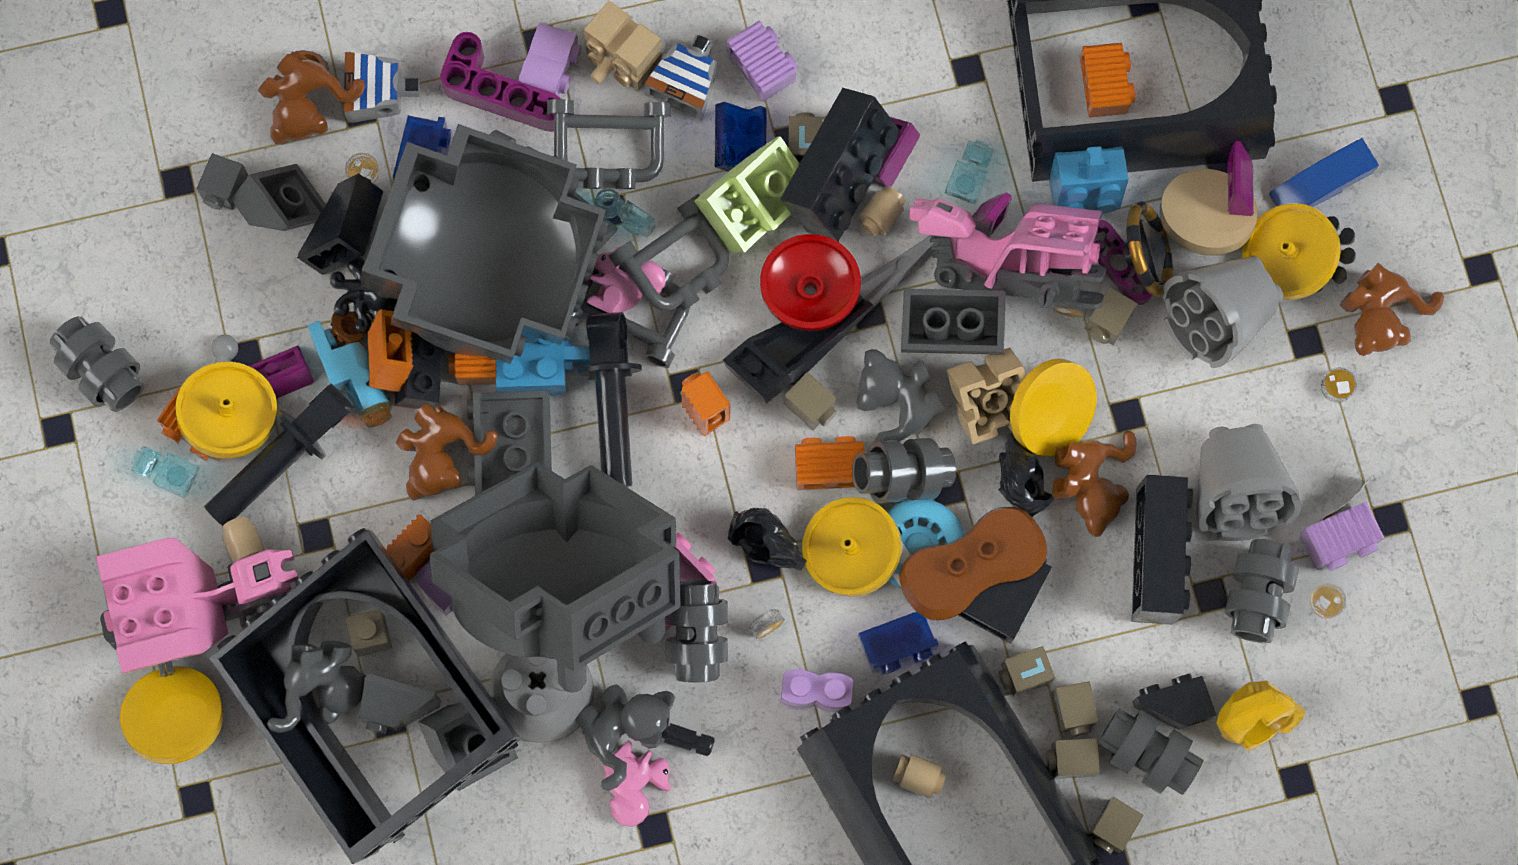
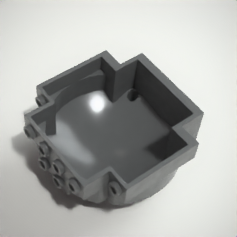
[361,124,609,364]
[430,462,680,693]

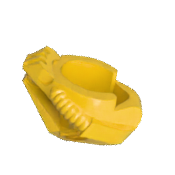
[1216,681,1306,751]

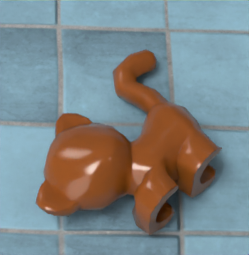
[257,51,365,145]
[1340,262,1444,356]
[396,404,498,501]
[1052,431,1137,537]

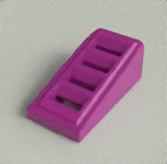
[972,192,1012,237]

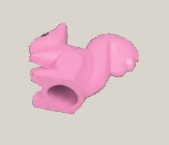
[587,247,666,313]
[603,740,671,827]

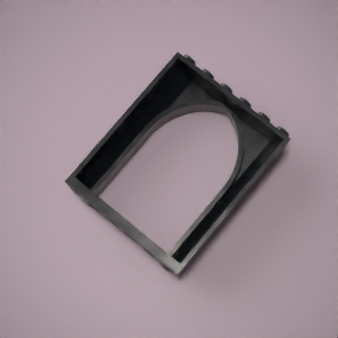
[1007,0,1277,182]
[210,528,521,864]
[797,641,1104,865]

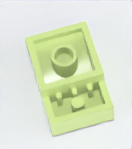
[694,137,799,253]

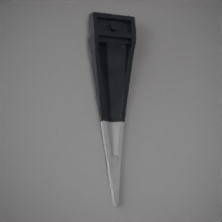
[723,235,934,404]

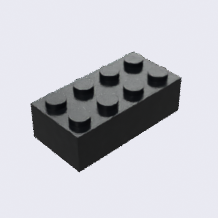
[780,87,900,242]
[1131,475,1193,625]

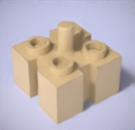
[584,0,662,91]
[947,347,1026,445]

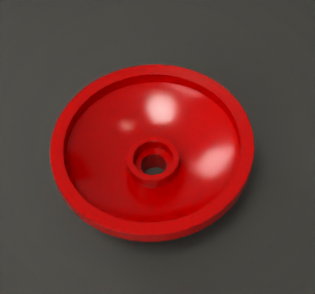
[760,234,861,331]

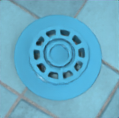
[886,499,965,588]

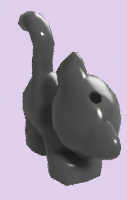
[856,349,944,442]
[267,641,366,733]
[576,684,675,791]

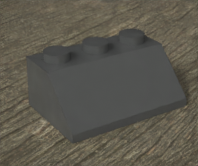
[901,289,1006,355]

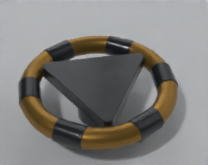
[1123,201,1174,297]

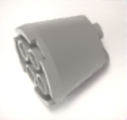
[1162,256,1283,368]
[1196,424,1302,541]
[489,653,594,743]

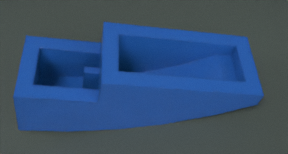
[1269,138,1379,207]

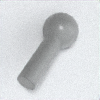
[211,335,238,363]

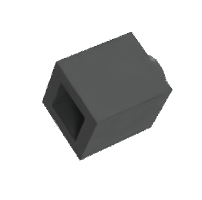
[196,153,248,210]

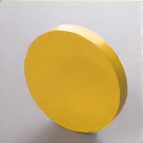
[1242,203,1341,300]
[1010,358,1097,457]
[176,362,277,459]
[802,497,902,597]
[120,666,224,764]

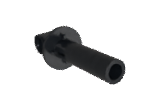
[577,312,642,487]
[204,383,355,526]

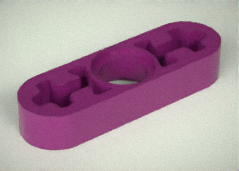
[1094,220,1152,305]

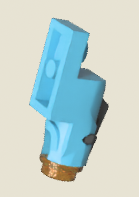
[307,321,392,428]

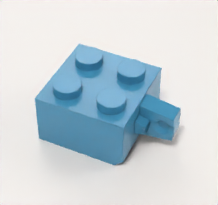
[1049,146,1129,214]
[496,337,590,395]

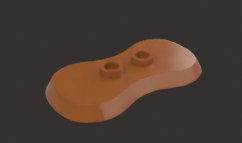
[899,507,1048,620]

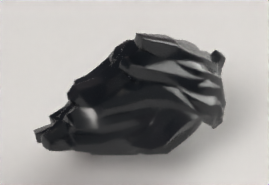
[998,433,1055,518]
[728,508,807,570]

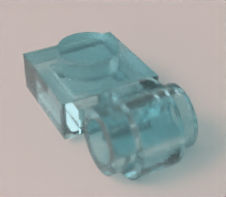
[945,140,994,205]
[595,189,655,238]
[130,446,200,499]

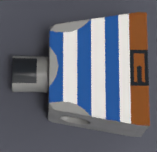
[645,35,717,120]
[344,52,420,123]

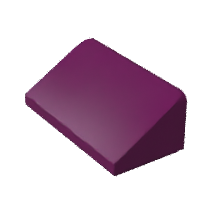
[873,117,920,187]
[1228,141,1254,216]
[249,345,314,399]

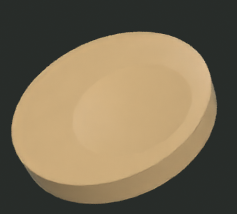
[1159,169,1258,255]

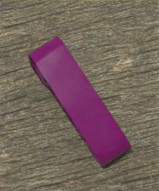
[440,32,561,132]

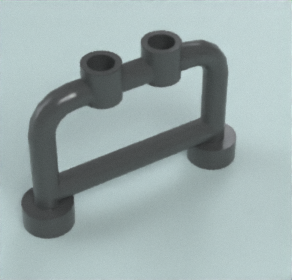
[547,99,671,189]
[608,194,729,311]
[572,263,690,368]

